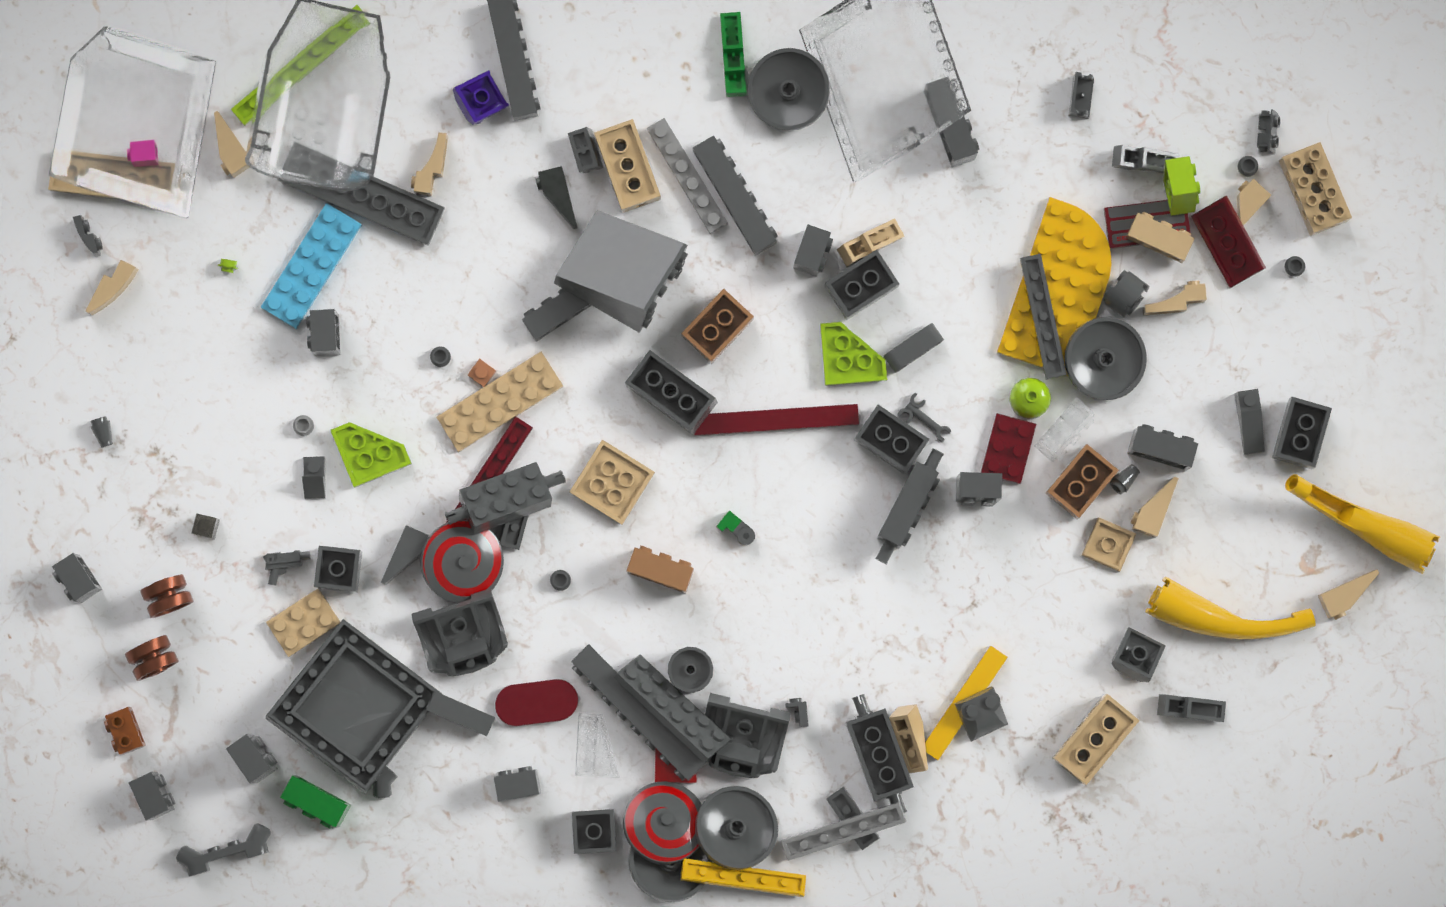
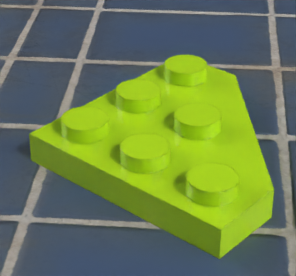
[820,322,887,386]
[331,422,412,488]

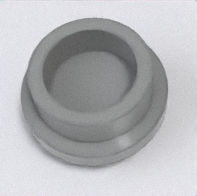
[293,415,314,436]

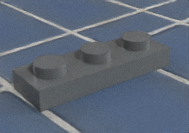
[826,786,880,850]

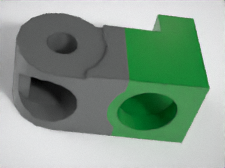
[716,510,755,545]

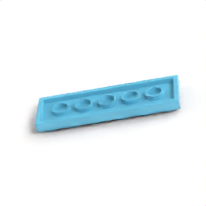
[261,203,362,329]

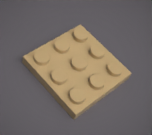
[570,440,655,525]

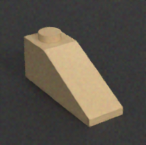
[214,111,254,178]
[1130,477,1179,538]
[1318,569,1379,620]
[889,704,928,773]

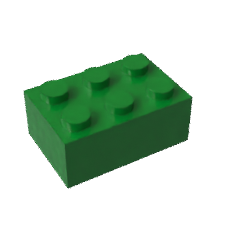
[280,775,351,829]

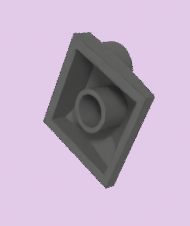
[1111,627,1166,682]
[954,686,1008,742]

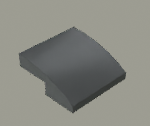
[489,515,529,550]

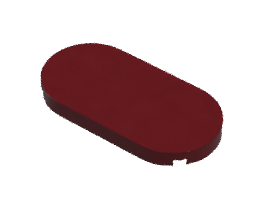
[495,679,578,726]

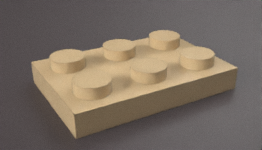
[266,588,340,657]

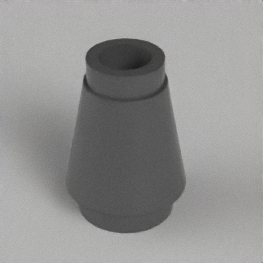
[90,416,113,448]
[1110,464,1140,494]

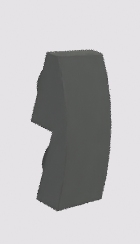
[73,215,103,257]

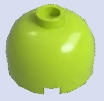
[1009,378,1051,419]

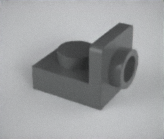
[785,698,809,727]

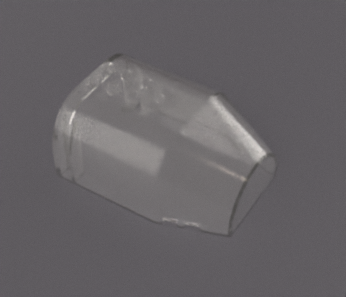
[245,0,391,191]

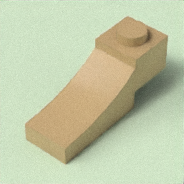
[411,132,448,196]
[837,218,904,267]
[1143,281,1207,315]

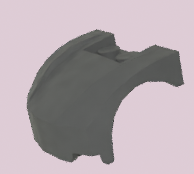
[411,588,508,676]
[705,693,791,778]

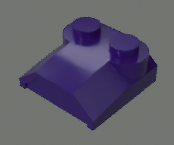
[453,70,509,125]

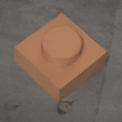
[468,358,496,387]

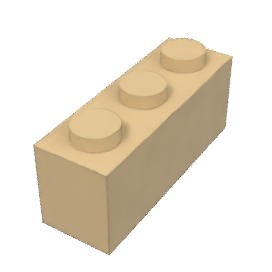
[1126,212,1195,263]

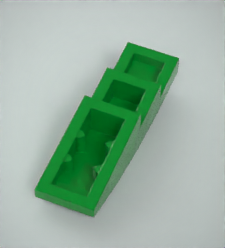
[720,12,747,97]

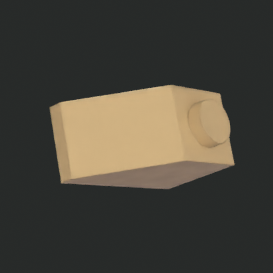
[1237,179,1271,225]

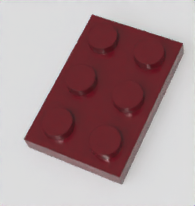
[981,413,1037,484]

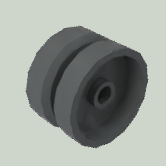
[668,647,713,693]

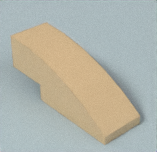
[86,260,139,315]

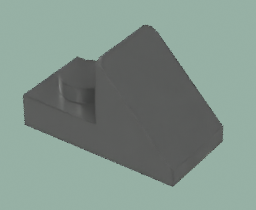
[302,456,326,499]

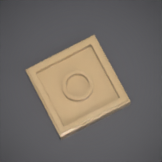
[1082,517,1136,572]

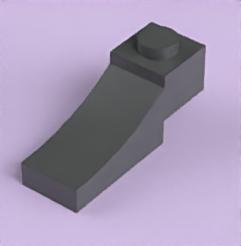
[1112,145,1179,173]

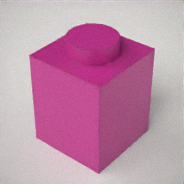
[127,140,159,167]

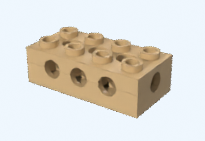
[594,119,661,213]
[1279,142,1352,236]
[1052,694,1140,785]

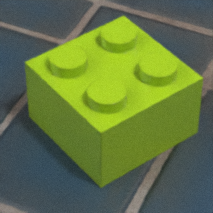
[1163,156,1200,216]

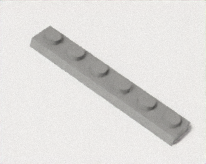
[647,118,728,234]
[781,801,906,861]

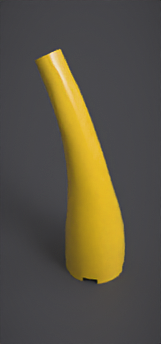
[1285,474,1440,574]
[1145,576,1316,639]

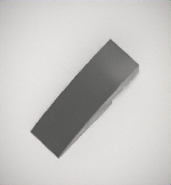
[425,691,495,736]
[1157,694,1226,722]

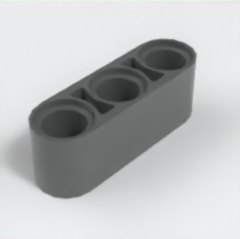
[884,323,944,373]

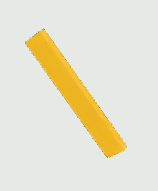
[925,646,1008,760]
[680,859,806,897]

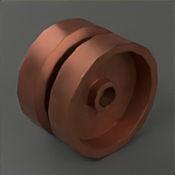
[140,574,194,618]
[125,635,179,681]

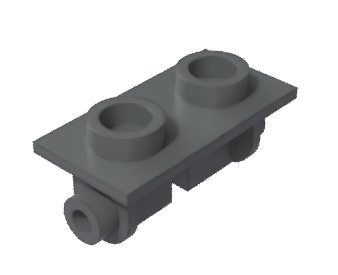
[1257,109,1281,154]

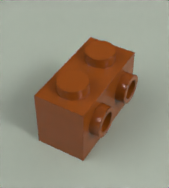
[104,707,146,755]

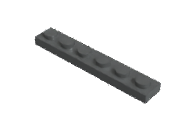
[1020,254,1067,379]

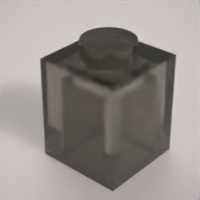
[191,513,220,540]

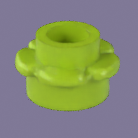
[218,258,238,273]

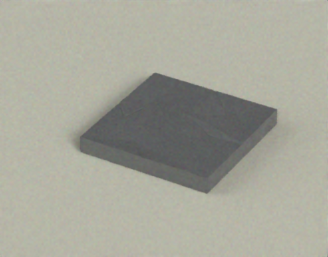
[265,619,442,794]

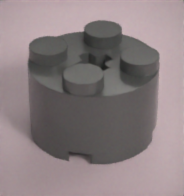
[1104,270,1150,319]

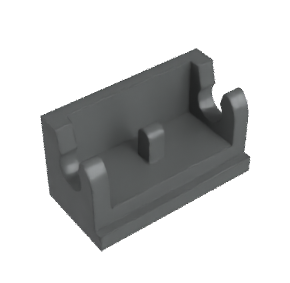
[1068,72,1094,119]
[568,127,603,173]

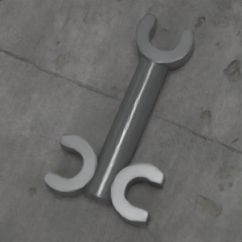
[897,393,951,442]

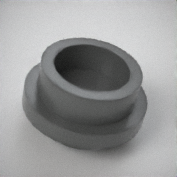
[1237,156,1258,177]
[1284,256,1306,277]
[430,346,451,367]
[550,570,571,591]

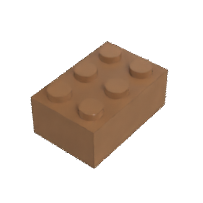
[681,289,754,364]
[1045,444,1119,519]
[626,545,694,594]

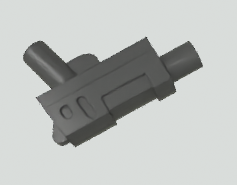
[263,550,311,585]

